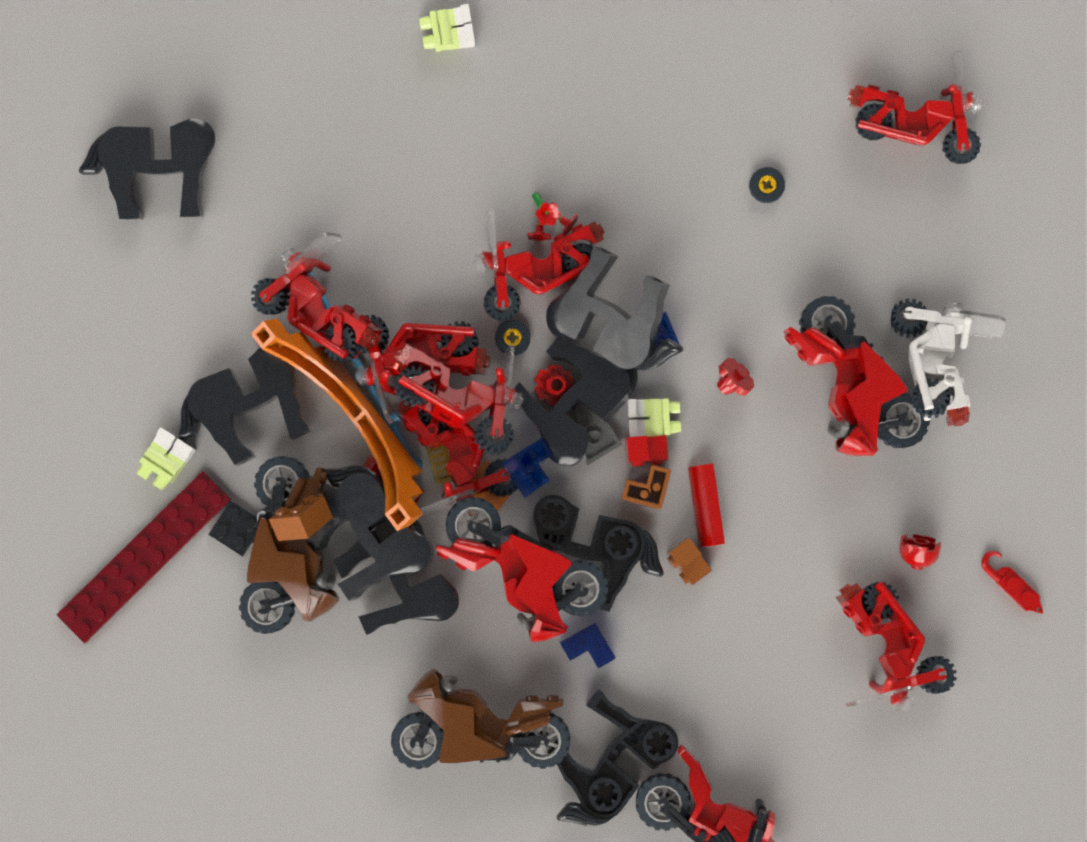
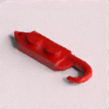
[981,550,1043,614]

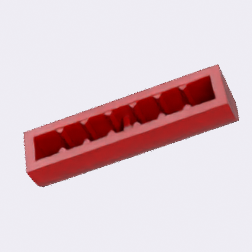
[688,463,725,548]

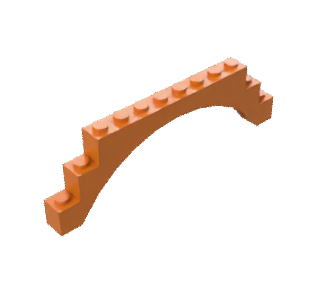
[251,318,423,531]

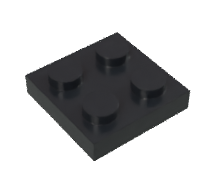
[208,501,257,557]

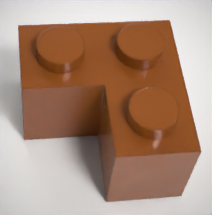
[621,465,671,510]
[269,495,333,541]
[666,537,712,585]

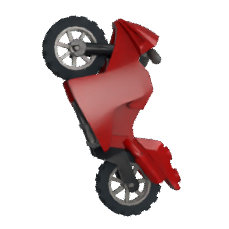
[783,296,930,456]
[435,497,608,643]

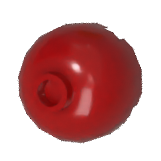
[899,534,941,570]

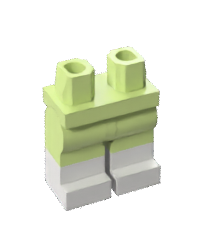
[419,4,475,52]
[628,398,681,437]
[136,427,196,490]

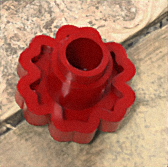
[717,358,754,396]
[533,365,574,405]

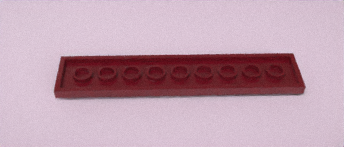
[56,471,232,644]

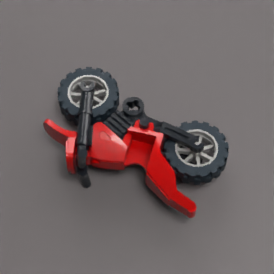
[636,745,775,842]

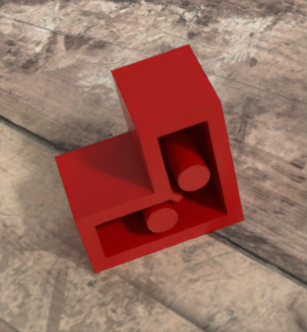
[625,435,668,467]

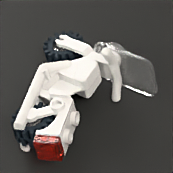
[891,298,1006,426]

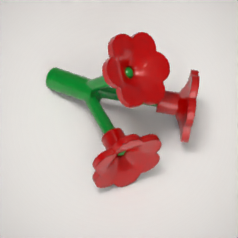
[527,192,578,241]

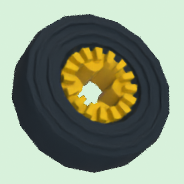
[749,167,785,203]
[495,320,531,356]

